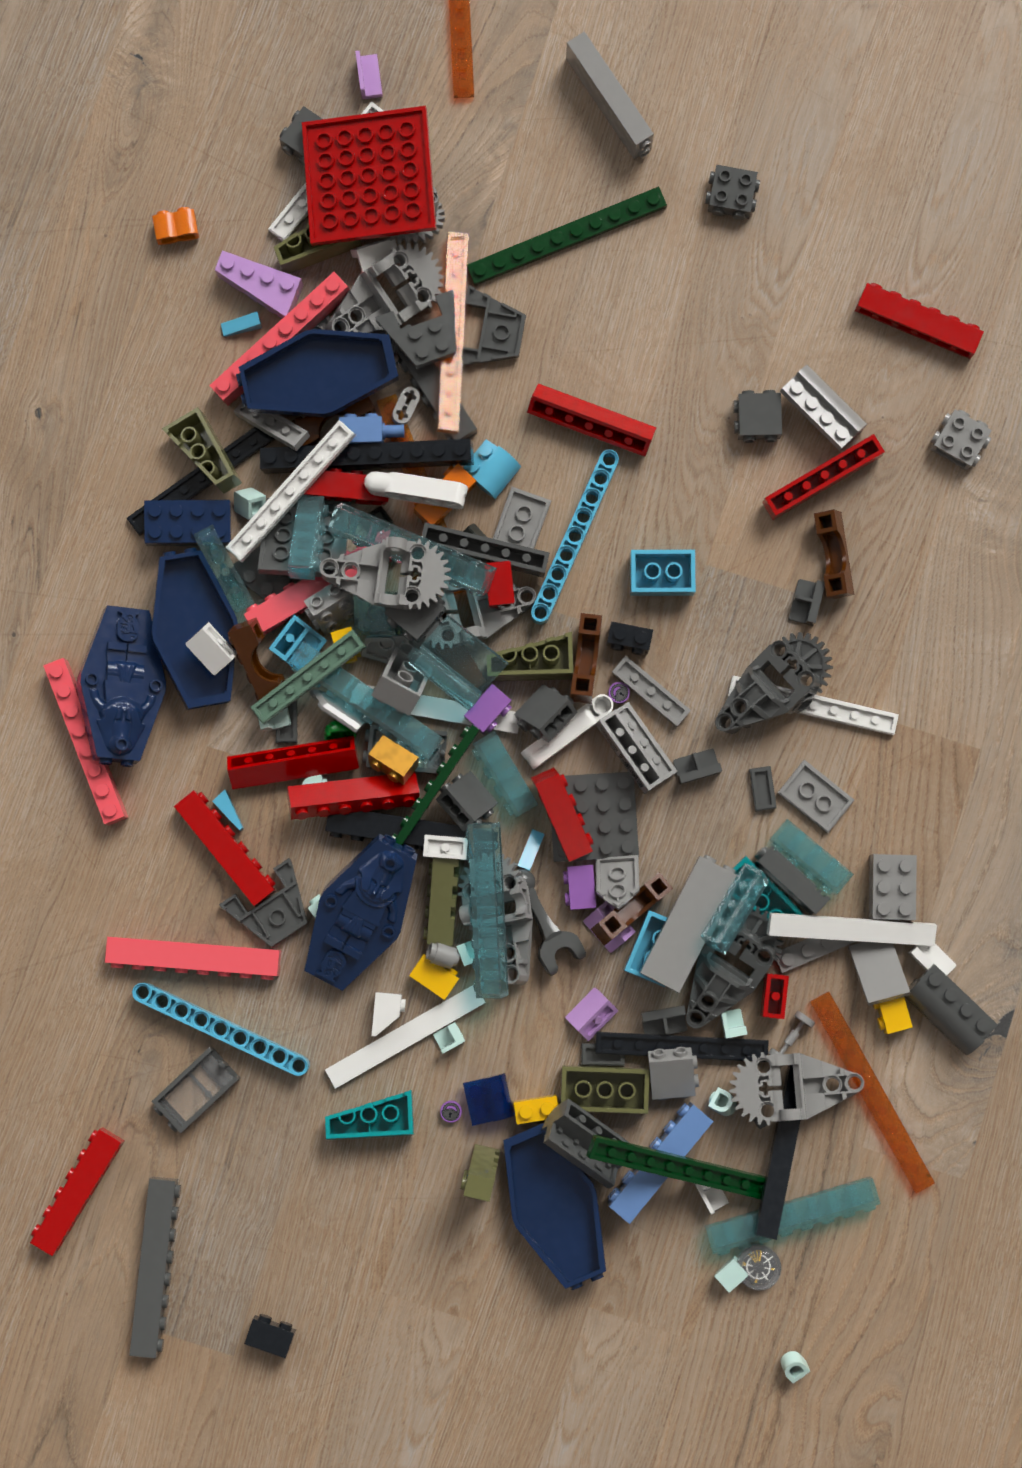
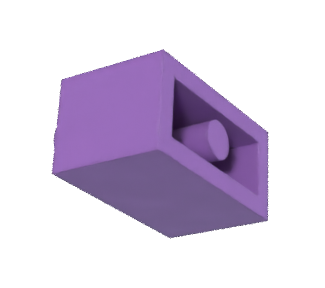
[464,684,512,735]
[563,865,596,910]

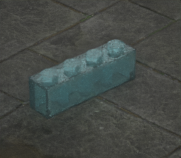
[288,495,329,580]
[194,524,255,613]
[471,731,538,818]
[769,819,854,895]
[701,863,769,954]

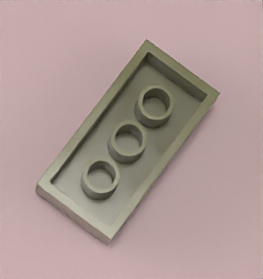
[561,1065,649,1114]

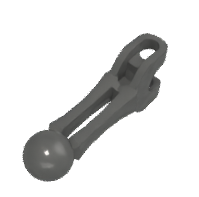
[512,869,586,976]

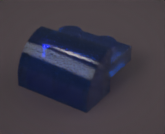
[463,1073,515,1126]

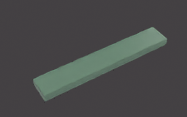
[251,629,366,724]

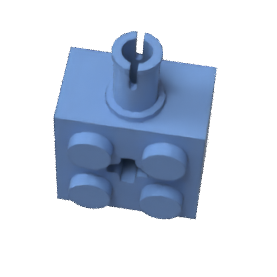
[339,413,405,444]

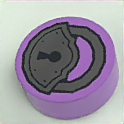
[608,682,630,704]
[440,1100,462,1123]

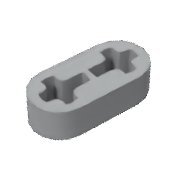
[391,387,420,426]

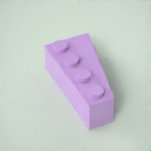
[215,251,303,318]

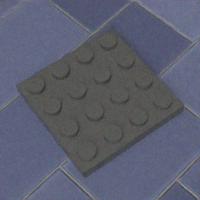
[258,498,351,577]
[551,772,639,862]

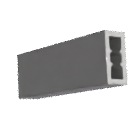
[566,32,654,159]
[639,855,739,993]

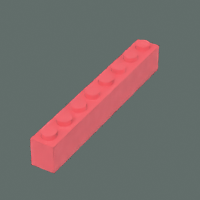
[209,272,350,406]
[244,529,401,635]
[43,658,129,826]
[105,937,281,980]

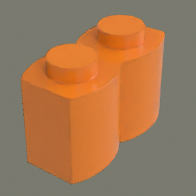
[152,207,199,245]

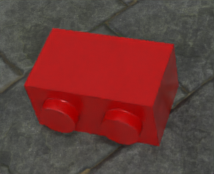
[760,973,789,1019]

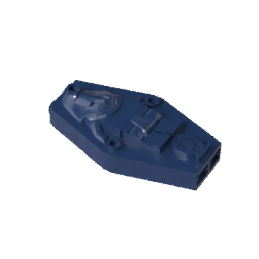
[236,329,399,418]
[151,548,238,710]
[76,605,166,767]
[304,834,418,991]
[503,1123,606,1290]

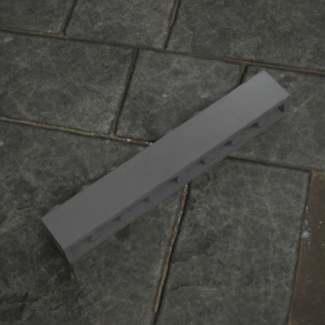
[129,1176,181,1358]

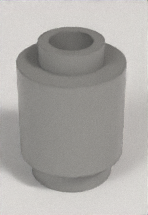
[426,942,460,969]

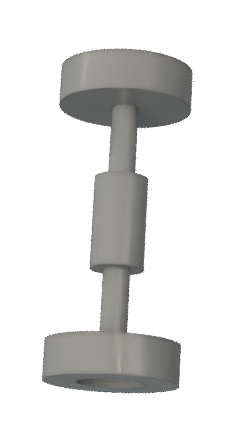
[768,1010,815,1055]

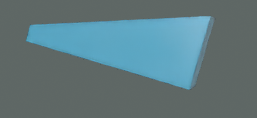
[221,312,262,337]
[212,790,244,831]
[517,829,545,871]

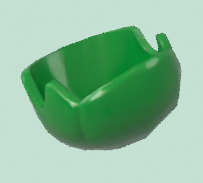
[324,720,357,741]

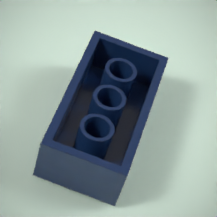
[144,500,232,546]

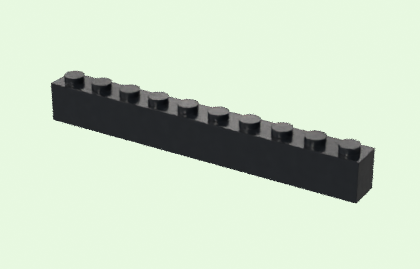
[260,439,474,474]

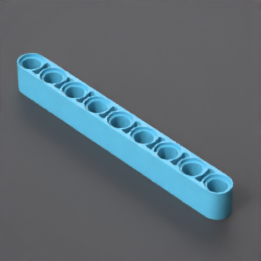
[531,449,619,625]
[132,983,310,1076]

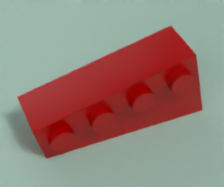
[300,468,389,506]
[531,767,594,862]

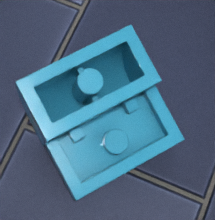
[463,439,521,499]
[268,615,327,671]

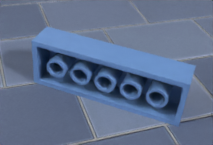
[608,1102,714,1224]

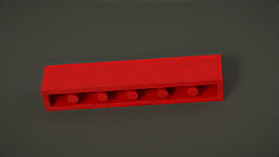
[855,283,984,359]
[527,383,657,457]
[762,434,885,520]
[227,736,359,790]
[287,772,420,820]
[174,790,276,906]
[30,1127,125,1256]

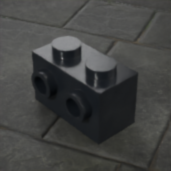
[607,621,653,655]
[244,1314,296,1359]

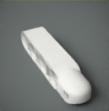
[364,471,468,509]
[521,694,613,770]

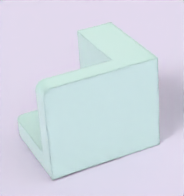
[234,488,266,520]
[258,707,291,732]
[456,937,489,966]
[720,1009,747,1039]
[433,1022,466,1054]
[714,1256,748,1293]

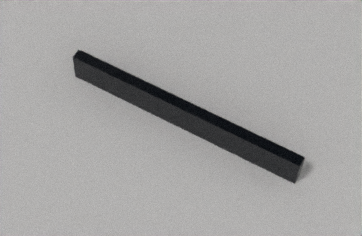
[127,427,275,536]
[595,1032,769,1062]
[754,1065,801,1240]

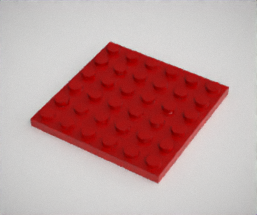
[302,105,437,246]

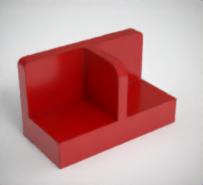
[485,561,515,608]

